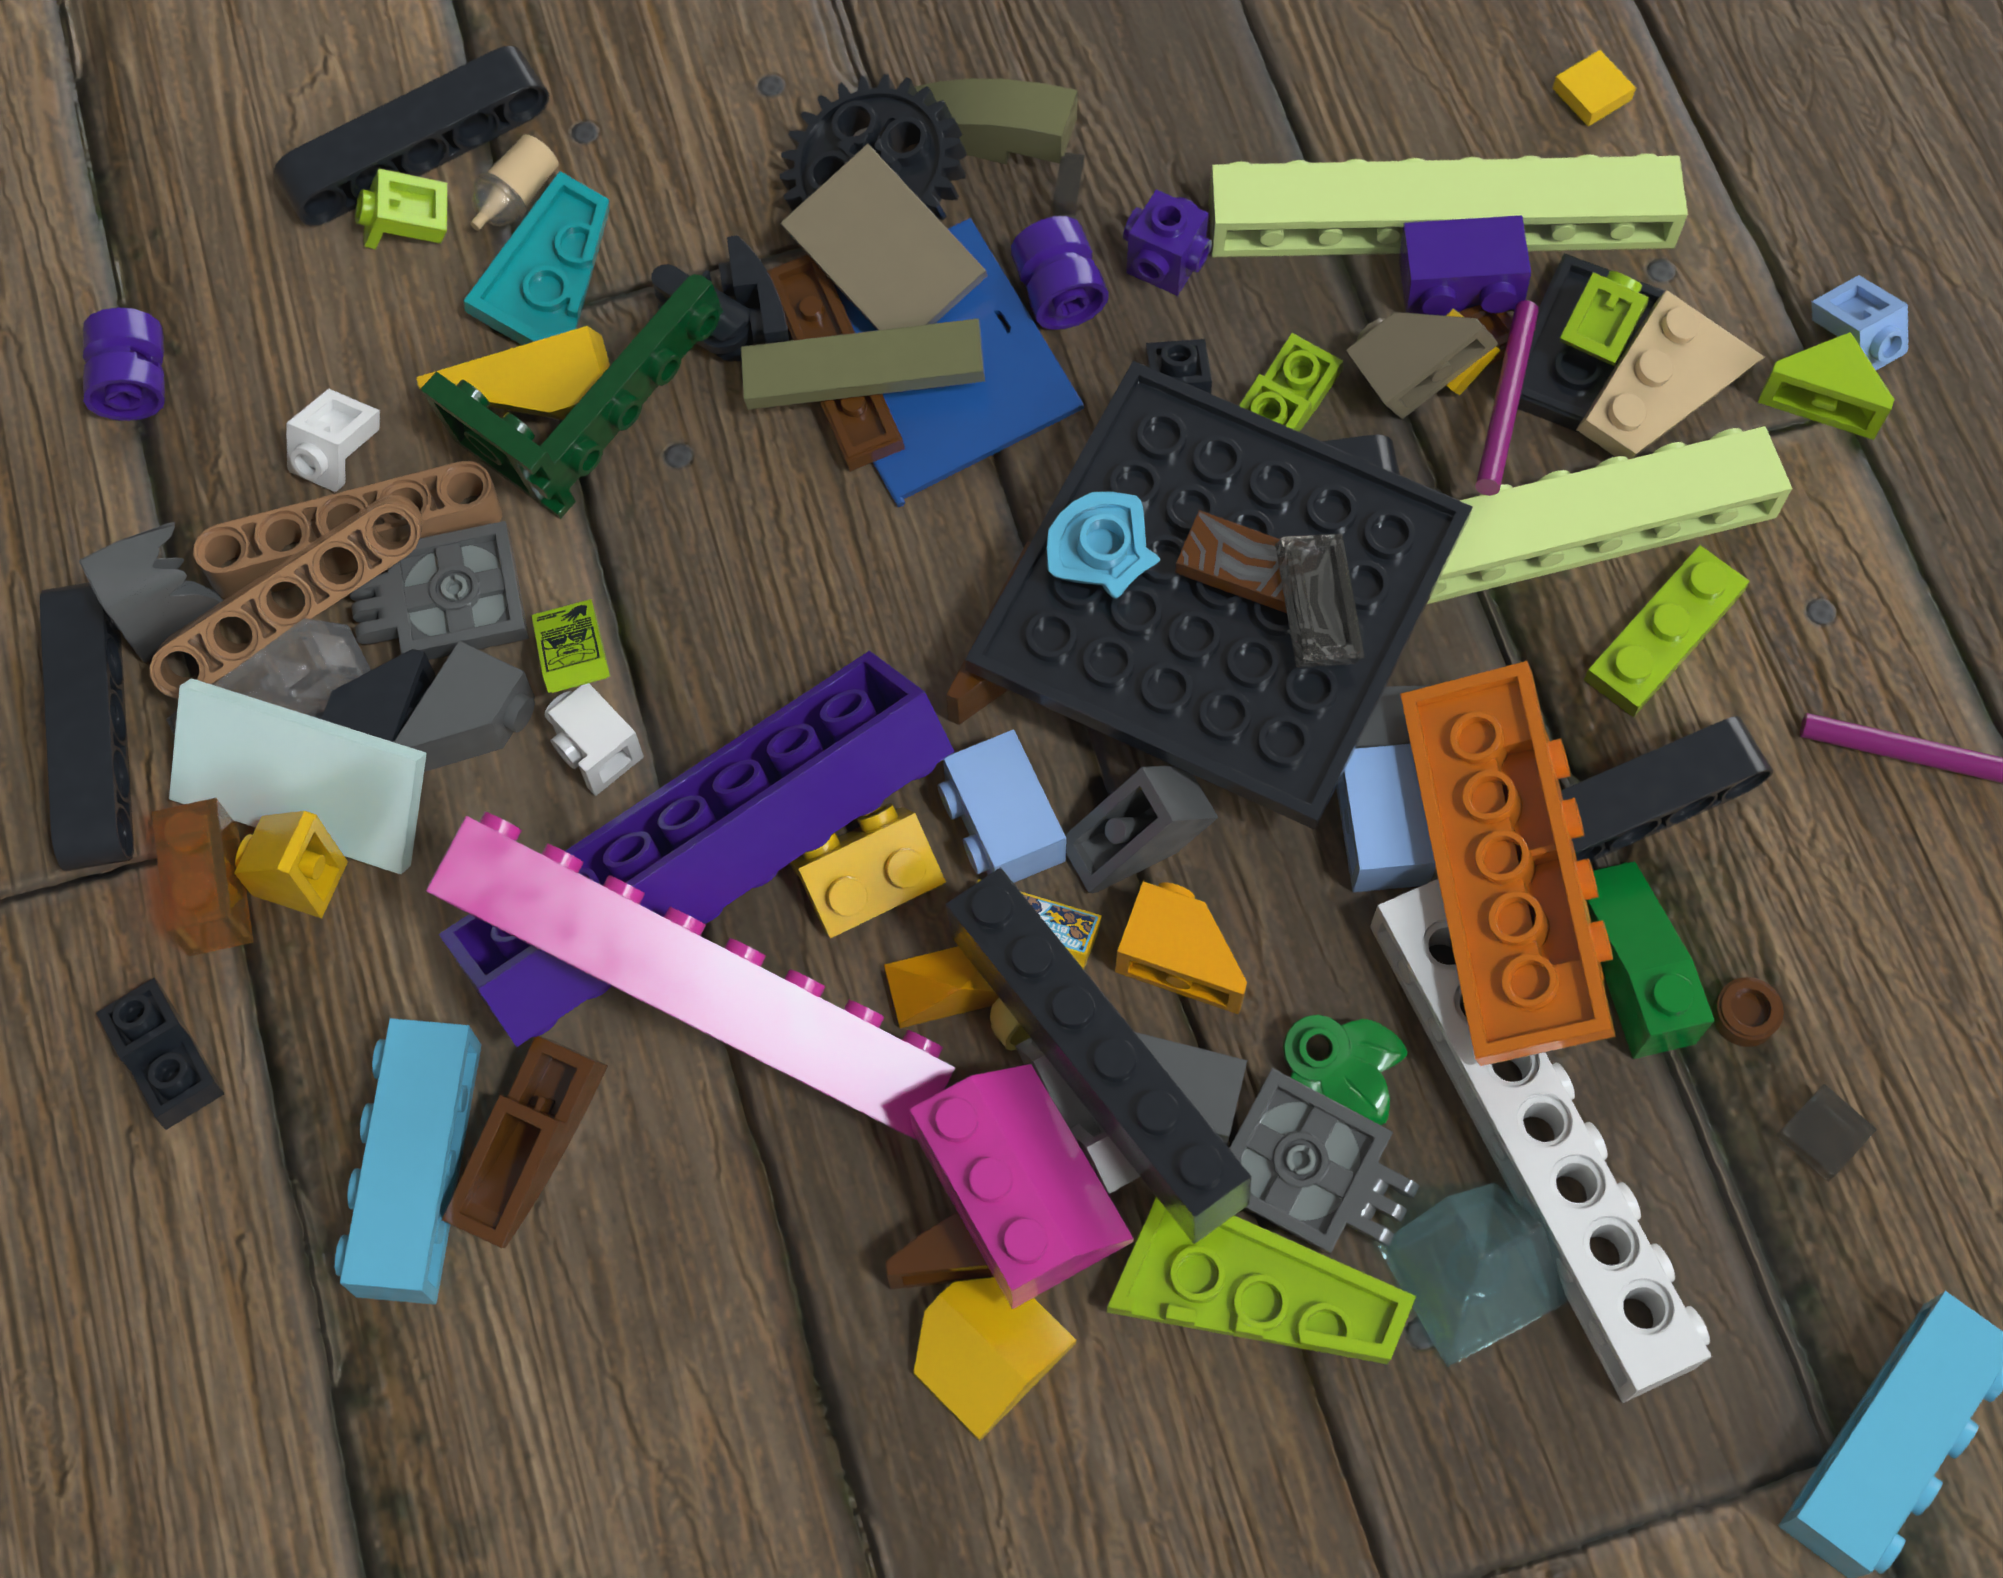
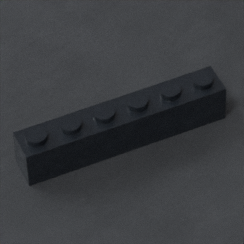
[946,867,1252,1244]

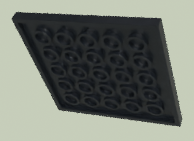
[965,361,1473,830]

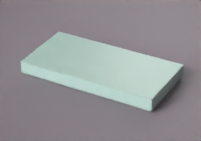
[169,678,427,874]

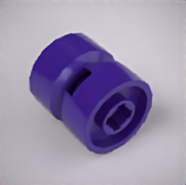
[1011,216,1109,330]
[82,308,165,421]

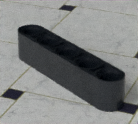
[273,46,549,226]
[40,582,134,871]
[1561,716,1773,862]

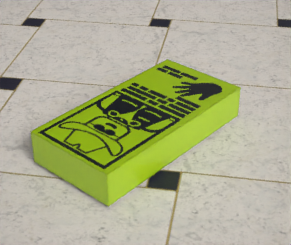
[532,599,610,693]

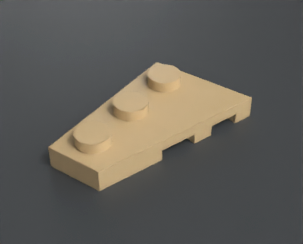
[1576,290,1764,459]

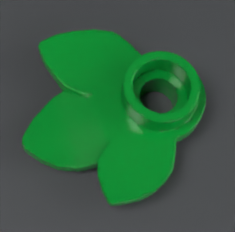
[1283,1015,1408,1125]

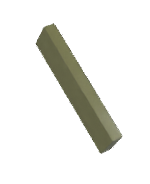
[741,318,985,410]

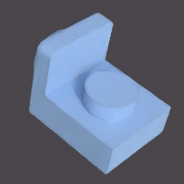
[1812,275,1908,370]

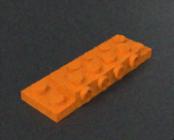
[1400,661,1616,1066]

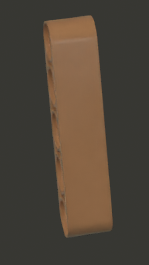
[193,461,502,599]
[150,495,423,698]

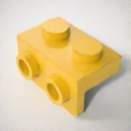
[790,803,946,938]

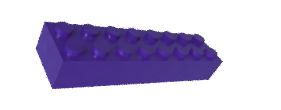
[438,650,955,1047]

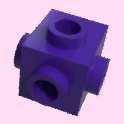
[1123,189,1212,296]

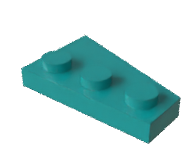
[464,171,609,345]

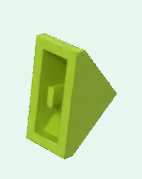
[1757,332,1895,440]

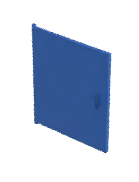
[834,218,1084,507]

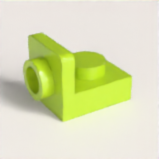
[355,169,447,249]
[1560,271,1649,366]

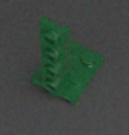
[420,274,723,519]

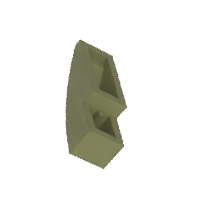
[915,78,1078,164]

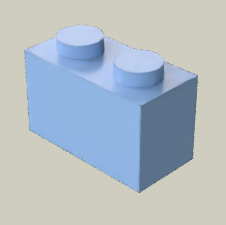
[937,729,1066,883]
[1336,744,1436,892]

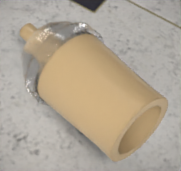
[470,134,558,231]

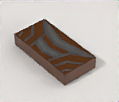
[1175,510,1319,616]

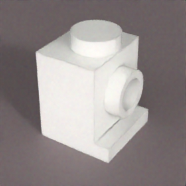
[545,683,644,796]

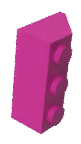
[909,1064,1134,1309]

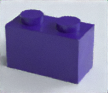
[1399,215,1531,316]

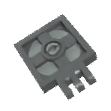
[350,521,529,660]
[1230,1068,1420,1255]

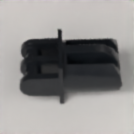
[651,264,753,362]

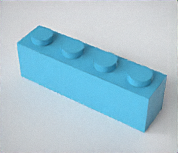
[335,1018,482,1305]
[1778,1291,2003,1578]

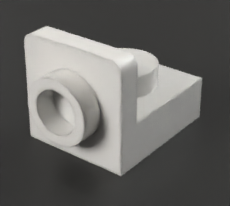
[286,389,380,492]

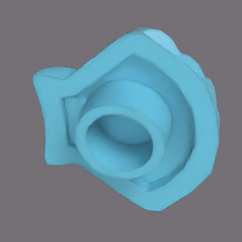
[1047,492,1160,599]

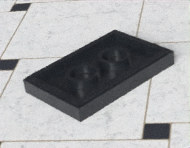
[1518,253,1675,434]

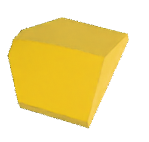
[914,1277,1077,1442]

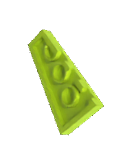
[1107,1197,1416,1364]

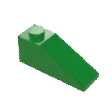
[1586,861,1714,1059]

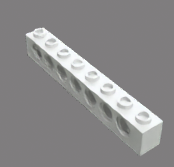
[1370,879,1712,1403]

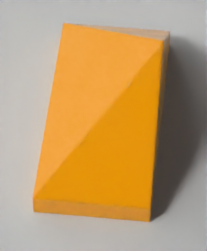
[884,946,999,1028]

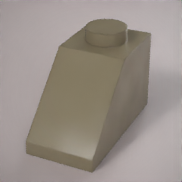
[1346,312,1499,419]

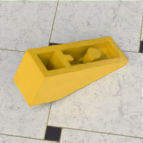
[416,326,610,420]

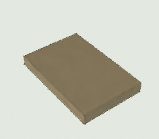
[781,144,988,330]

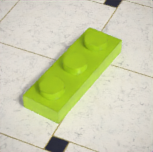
[1584,545,1750,718]

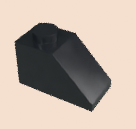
[315,649,436,742]

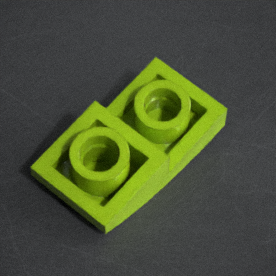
[1239,333,1343,432]

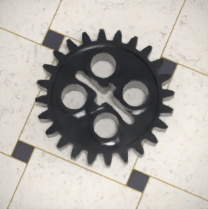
[779,74,967,220]

